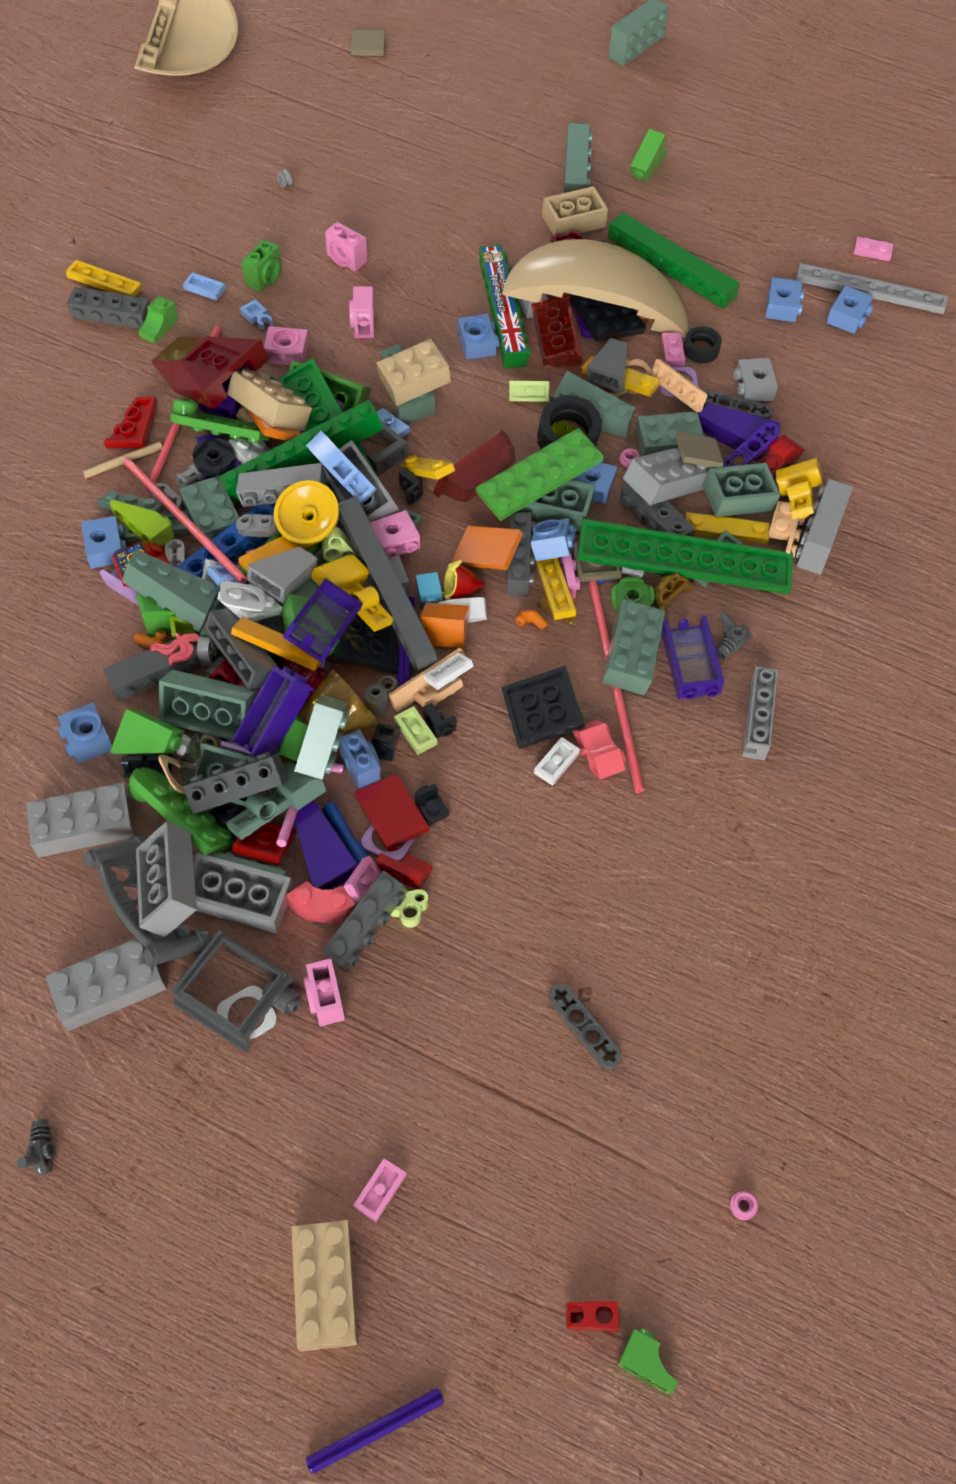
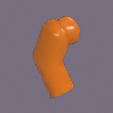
[515,610,549,631]
[134,630,168,649]

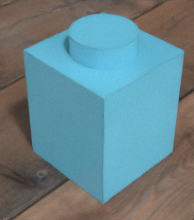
[416,572,442,609]

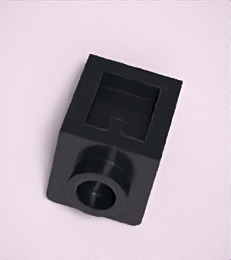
[398,468,423,505]
[424,703,457,739]
[371,723,400,761]
[415,784,449,826]
[208,802,244,837]

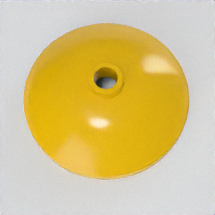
[274,480,339,545]

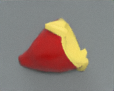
[442,559,485,600]

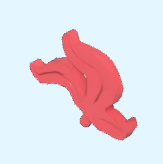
[151,633,199,666]

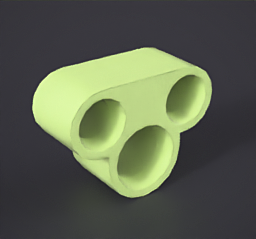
[322,527,356,562]
[391,889,428,928]

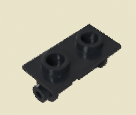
[121,753,172,778]

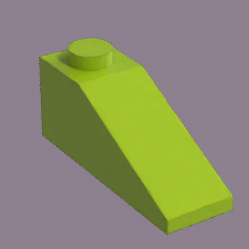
[109,500,174,546]

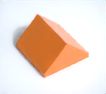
[420,602,470,649]

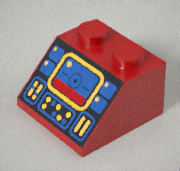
[111,541,170,588]

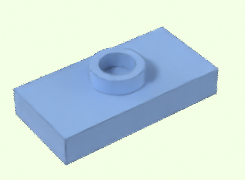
[183,272,226,301]
[377,408,410,437]

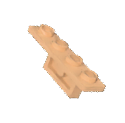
[650,359,707,412]
[769,501,805,558]
[389,648,465,712]

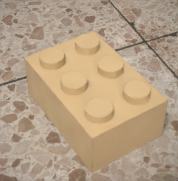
[542,186,608,236]
[376,338,451,406]

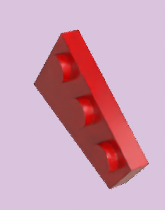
[103,397,158,448]

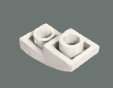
[439,597,487,623]

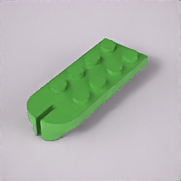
[170,398,271,443]
[127,768,236,855]

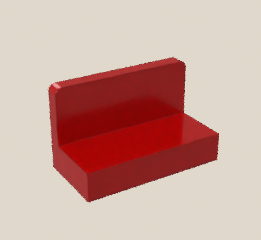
[376,847,432,890]

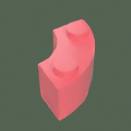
[573,720,626,779]
[286,881,356,925]

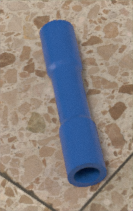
[323,802,368,865]

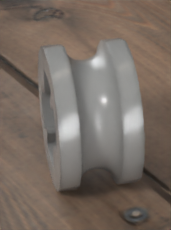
[277,169,292,188]

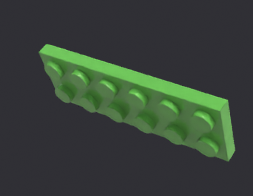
[476,428,604,522]

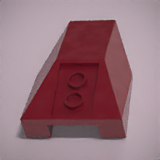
[152,336,269,409]

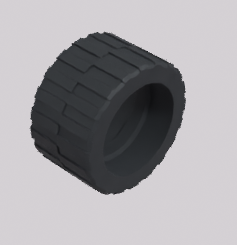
[537,395,602,449]

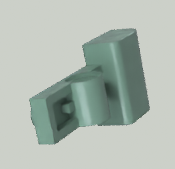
[226,761,326,840]

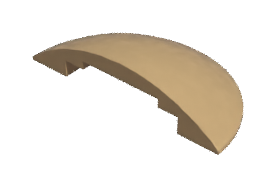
[134,0,238,76]
[502,239,688,338]

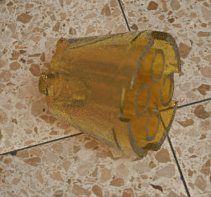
[298,670,378,736]

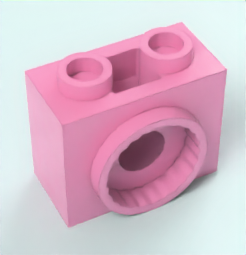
[325,221,367,272]
[349,286,374,338]
[264,326,309,365]
[370,510,420,557]
[304,959,345,1026]

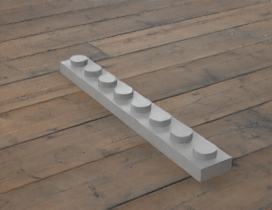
[796,263,948,314]

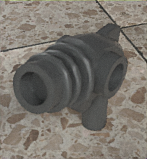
[716,613,752,660]
[17,1119,56,1175]

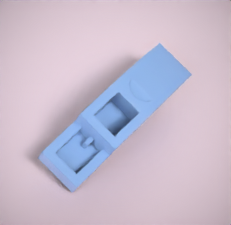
[306,431,377,505]

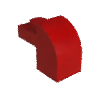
[759,435,805,479]

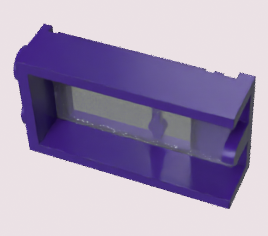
[283,578,363,663]
[661,615,724,699]
[232,666,314,756]

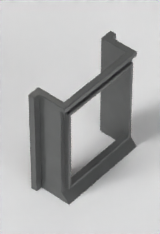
[171,930,299,1053]

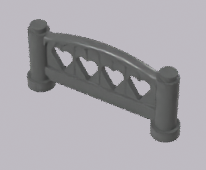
[84,834,211,965]

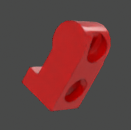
[566,1301,619,1333]

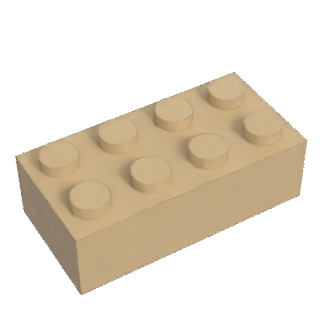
[227,369,312,431]
[291,1220,357,1352]

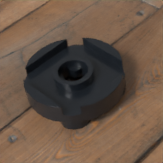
[193,438,236,477]

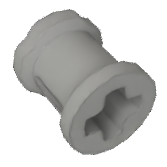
[175,464,203,488]

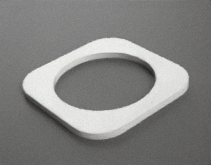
[220,581,266,612]
[217,986,277,1040]

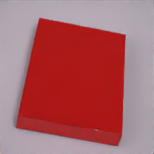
[355,774,429,851]

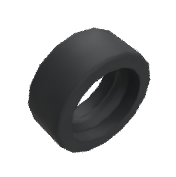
[683,326,722,363]

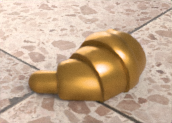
[654,573,695,616]

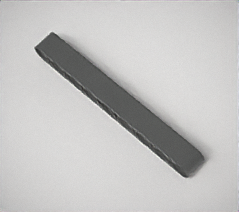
[338,496,438,671]

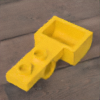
[776,458,823,519]
[311,554,394,632]

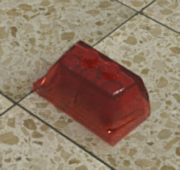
[531,294,584,368]
[433,430,516,502]

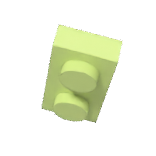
[509,381,549,402]
[394,706,437,755]

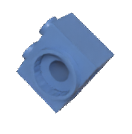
[765,277,804,322]
[826,285,874,334]
[458,314,499,360]
[572,462,617,505]
[81,516,127,569]
[531,518,576,561]
[57,703,112,764]
[339,729,382,790]

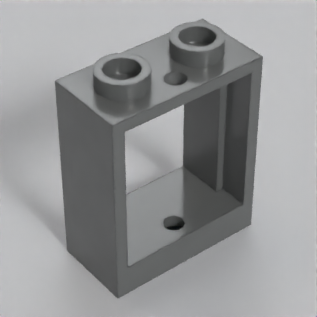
[360,420,408,477]

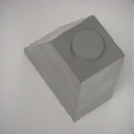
[247,547,317,603]

